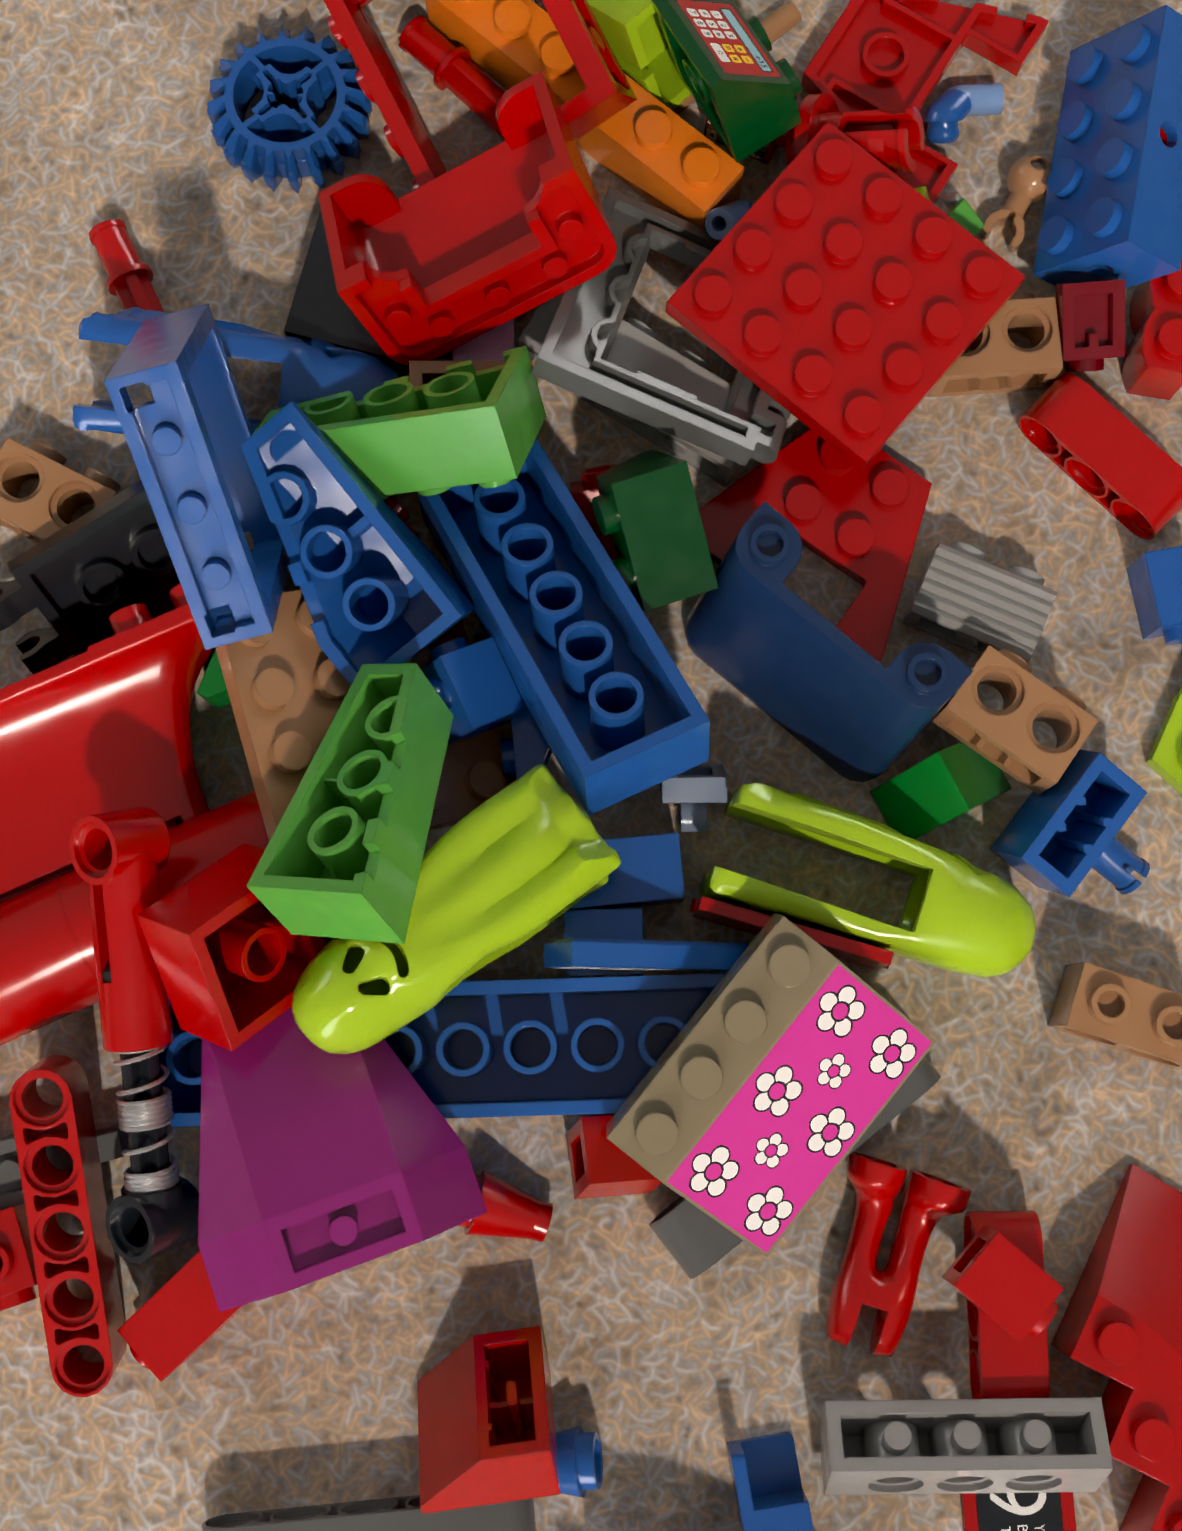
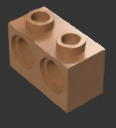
[927,292,1063,398]
[0,437,121,544]
[932,645,1099,795]
[1048,962,1182,1068]

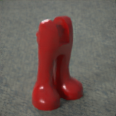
[827,1152,972,1357]

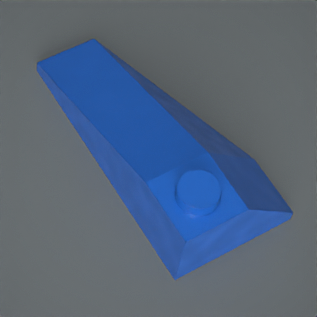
[240,402,476,685]

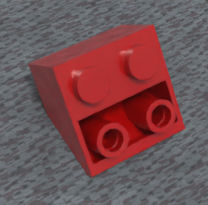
[417,1325,561,1514]

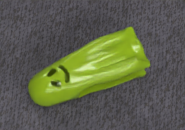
[292,764,621,1054]
[699,782,1036,977]

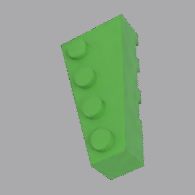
[252,346,546,500]
[246,663,454,944]

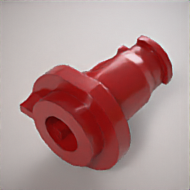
[785,93,924,173]

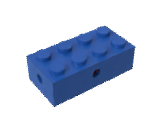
[1033,5,1182,288]

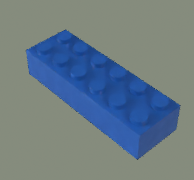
[418,438,710,816]

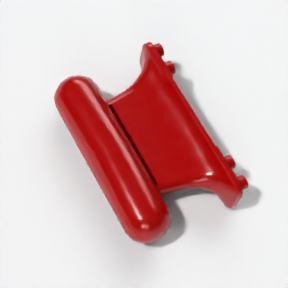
[0,584,269,1046]

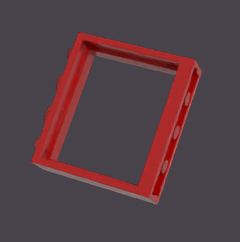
[324,0,637,190]

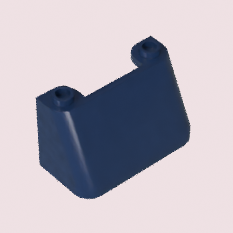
[685,501,973,782]

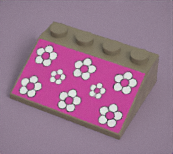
[606,913,936,1257]

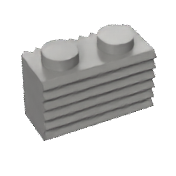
[902,542,1057,663]

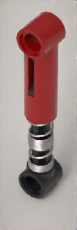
[69,806,199,1264]

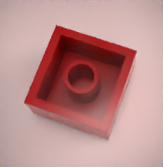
[137,843,325,1051]

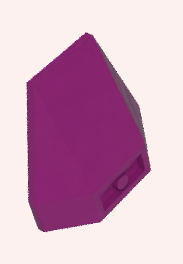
[198,1006,487,1312]

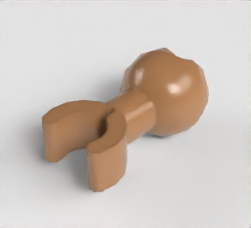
[980,154,1051,253]

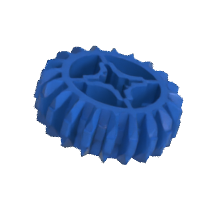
[207,25,372,193]

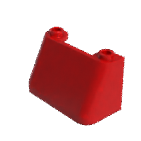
[318,71,617,365]

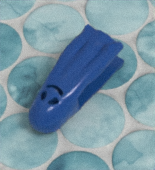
[73,307,399,434]

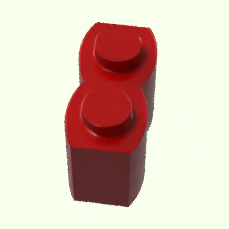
[1122,261,1182,400]

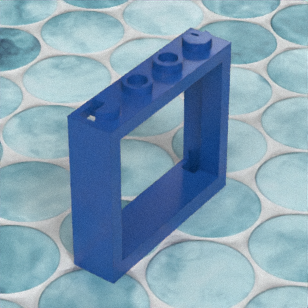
[104,303,289,650]

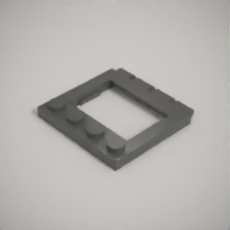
[531,187,791,466]

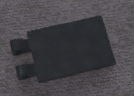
[0,480,180,675]

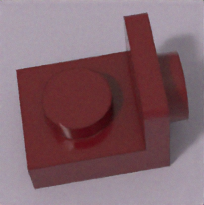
[1056,279,1125,372]

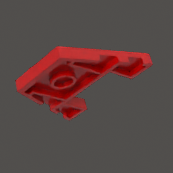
[801,0,1049,205]
[699,429,932,663]

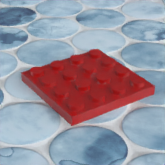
[665,121,1026,471]

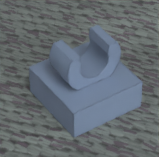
[660,764,727,832]

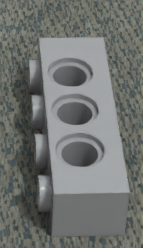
[818,1397,1114,1495]

